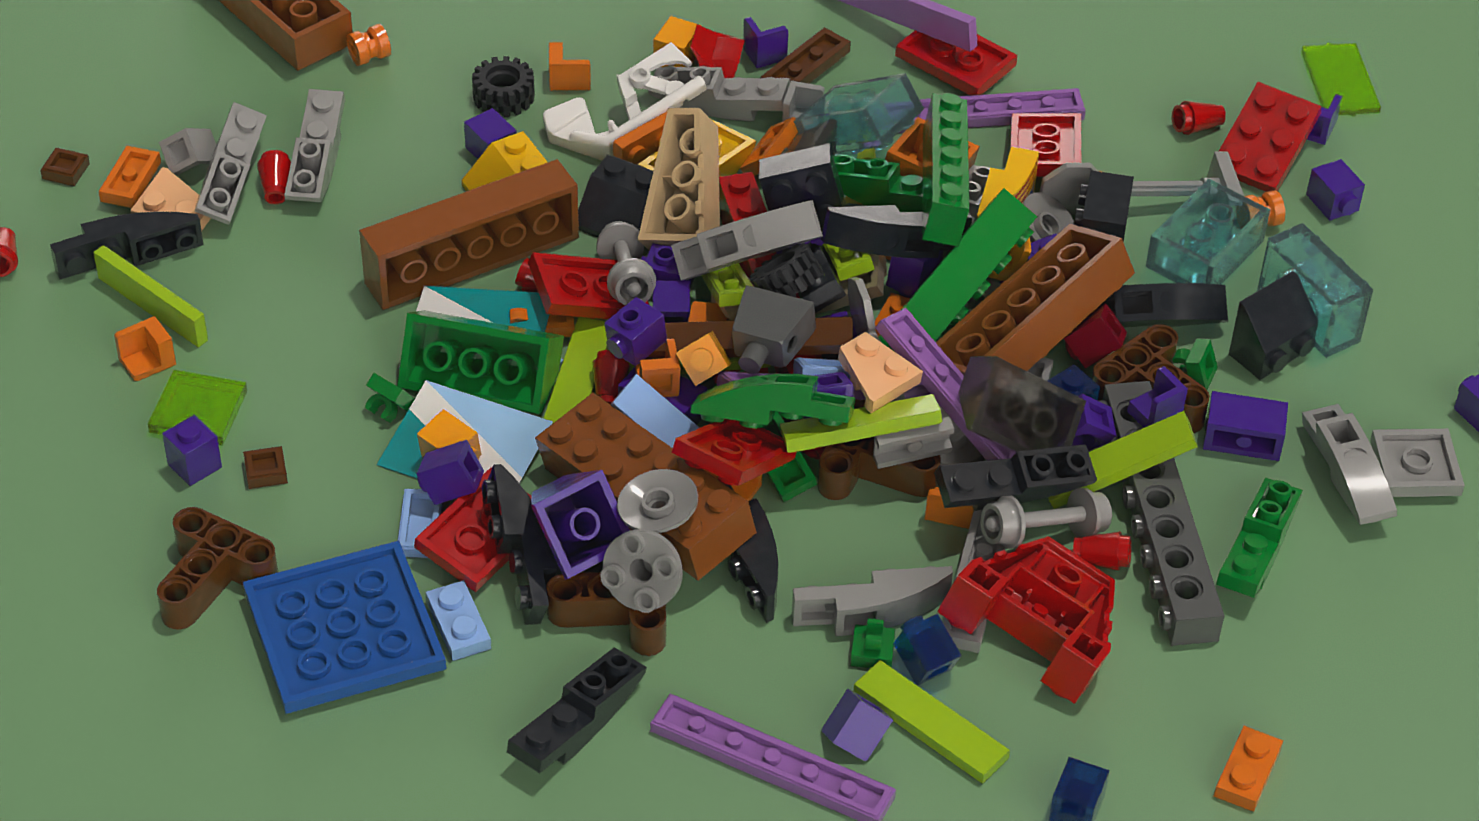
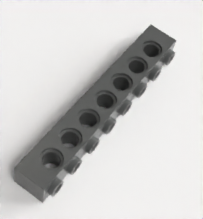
[1099,381,1224,646]

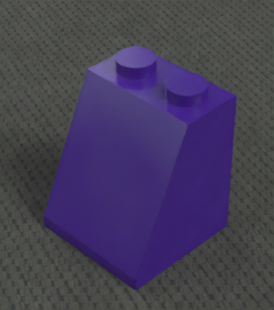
[531,470,630,579]

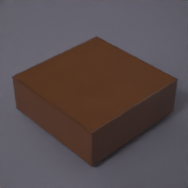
[40,147,90,186]
[243,446,288,489]

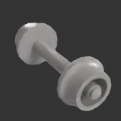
[596,221,656,305]
[980,488,1112,548]

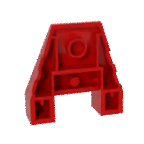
[937,536,1115,704]

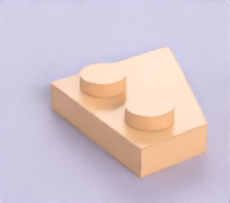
[130,167,211,231]
[838,332,923,413]

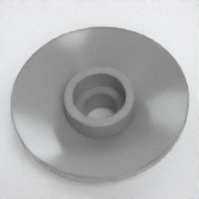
[1022,192,1074,242]
[617,469,698,533]

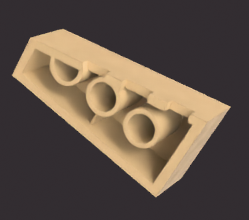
[638,108,720,251]

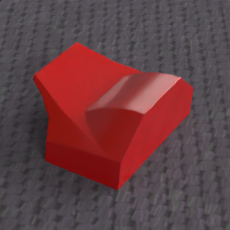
[690,24,745,78]

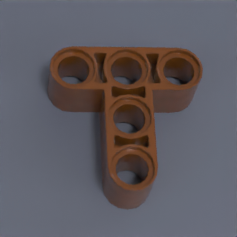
[1089,324,1210,433]
[818,399,941,500]
[157,507,278,630]
[546,572,667,656]

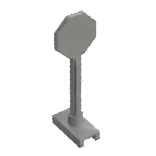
[1040,151,1245,225]
[848,277,954,469]

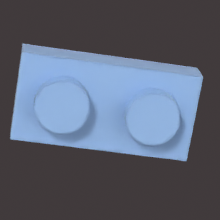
[426,580,491,661]

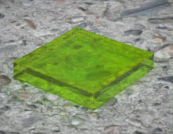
[148,370,247,446]

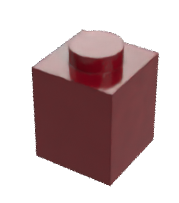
[1064,303,1127,368]

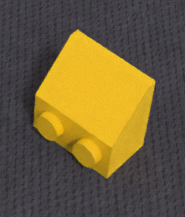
[461,131,548,191]

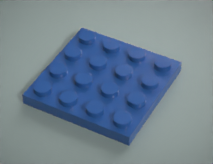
[243,541,447,714]

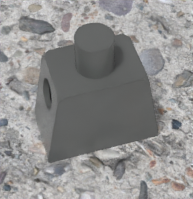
[732,285,816,374]

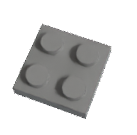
[1370,428,1465,497]

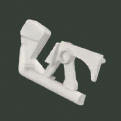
[543,42,707,161]

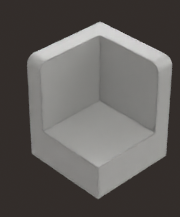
[782,81,825,140]
[159,128,216,175]

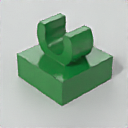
[1172,338,1218,390]
[365,373,415,423]
[850,618,896,668]

